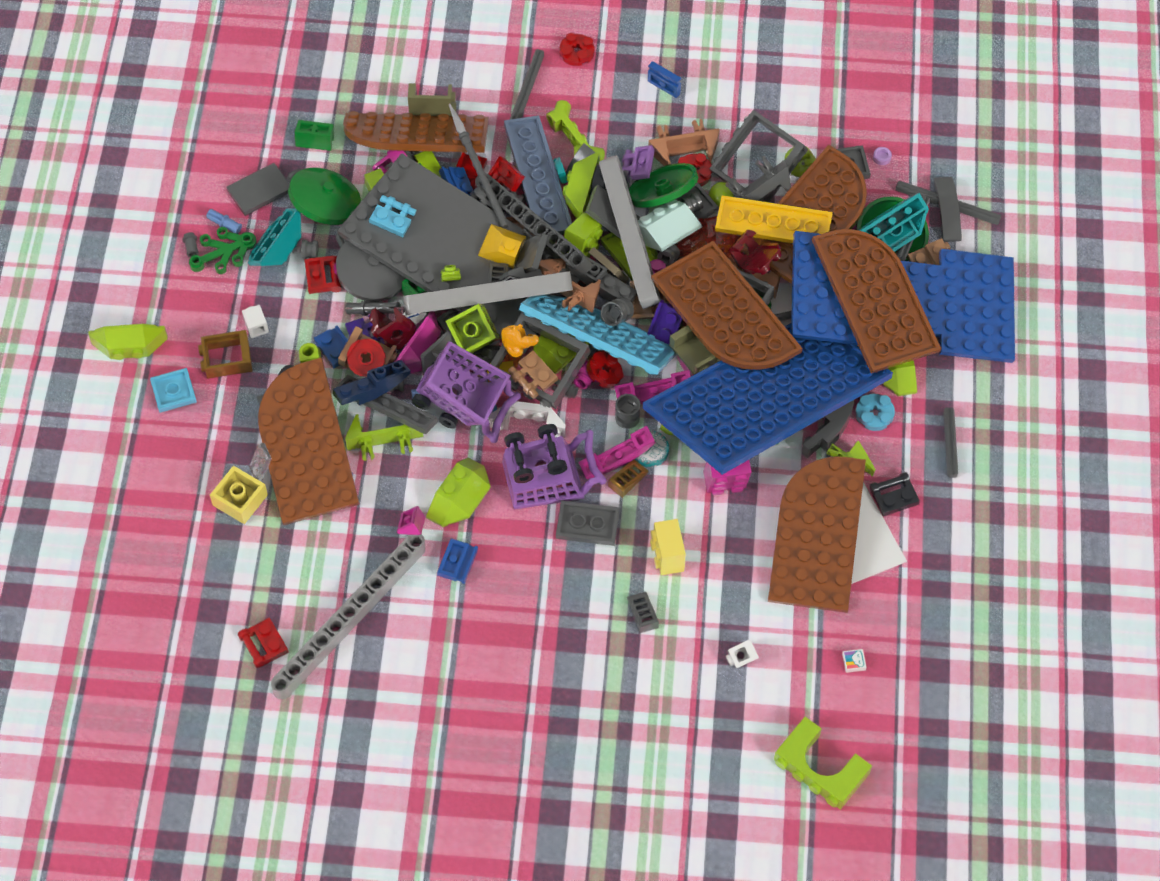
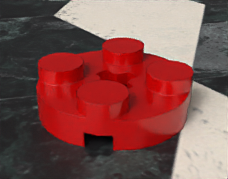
[559,33,595,66]
[678,153,712,187]
[347,339,386,377]
[586,351,624,388]

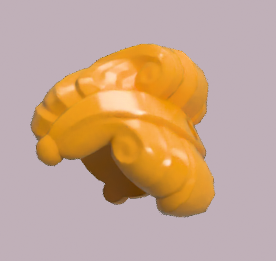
[501,324,539,357]

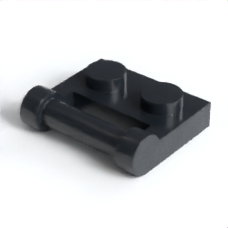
[869,472,920,517]

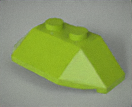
[563,153,600,219]
[88,324,168,360]
[533,326,591,375]
[883,361,917,396]
[426,457,491,527]

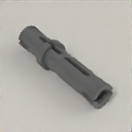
[345,301,401,316]

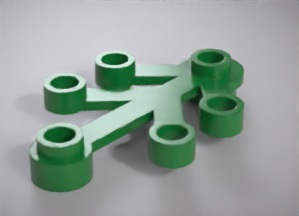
[189,227,257,274]

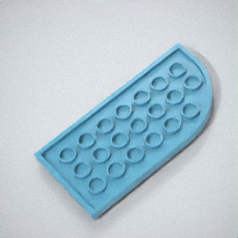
[519,294,677,375]

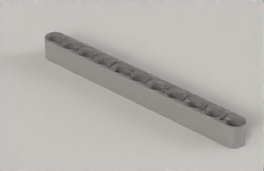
[271,534,426,700]

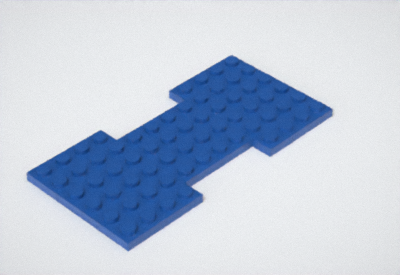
[791,231,1015,363]

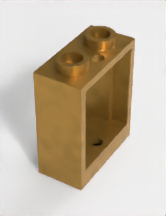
[198,330,253,379]

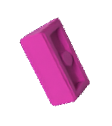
[397,506,425,535]

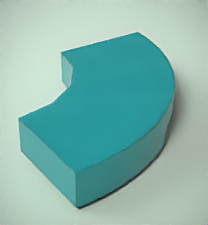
[553,157,568,184]

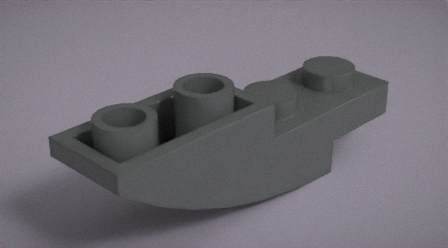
[566,256,638,302]
[801,400,854,458]

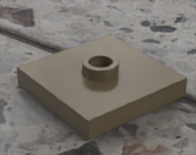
[589,247,629,284]

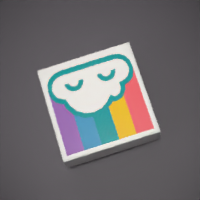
[842,649,867,673]

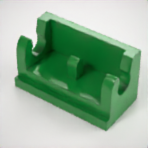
[295,120,334,151]

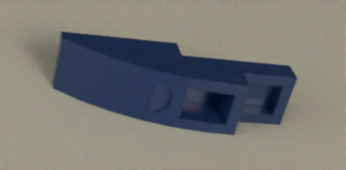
[333,360,411,405]

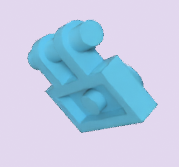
[369,195,417,237]

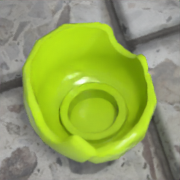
[708,182,734,207]

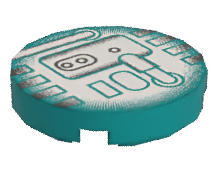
[635,430,669,467]

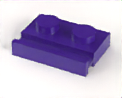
[647,300,683,345]

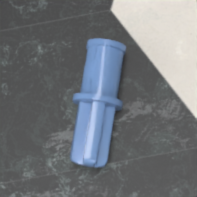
[206,209,242,234]

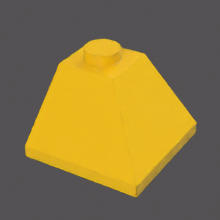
[478,224,526,268]

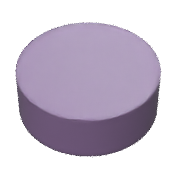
[873,147,892,165]

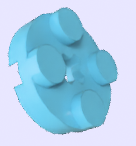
[856,394,895,431]

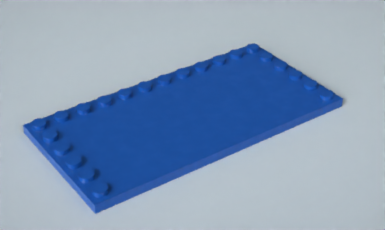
[642,323,893,475]

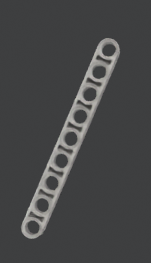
[599,155,661,309]
[403,271,573,315]

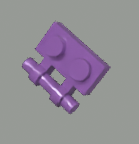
[622,145,655,180]

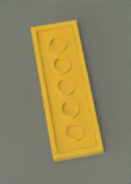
[715,195,833,243]

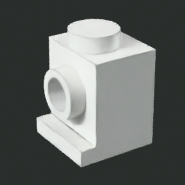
[726,639,759,669]

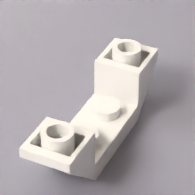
[488,401,566,438]

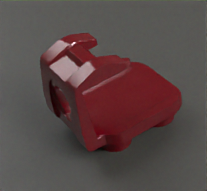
[729,230,782,275]
[369,307,416,350]

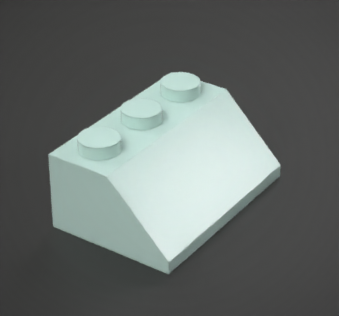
[638,200,702,252]

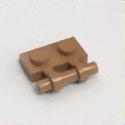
[508,350,558,399]

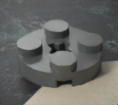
[470,187,504,212]

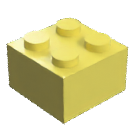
[210,465,268,525]
[650,519,686,575]

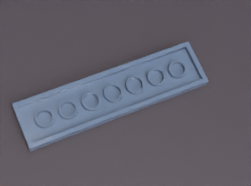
[504,115,572,235]

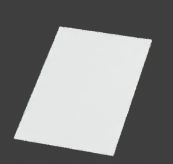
[851,482,907,584]

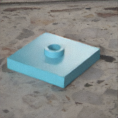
[150,368,197,413]

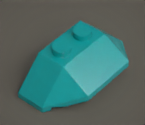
[859,193,929,252]
[248,208,301,266]

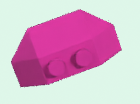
[394,311,441,373]

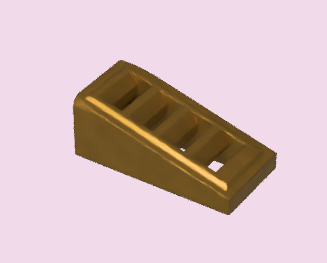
[608,459,649,498]

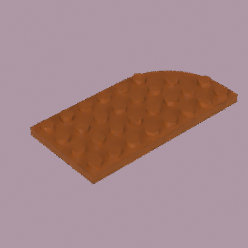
[343,111,489,153]
[741,145,867,284]
[811,229,941,374]
[651,241,803,370]
[258,358,360,525]
[768,457,866,613]

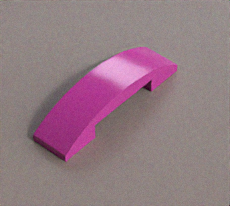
[614,370,691,404]
[578,426,656,479]

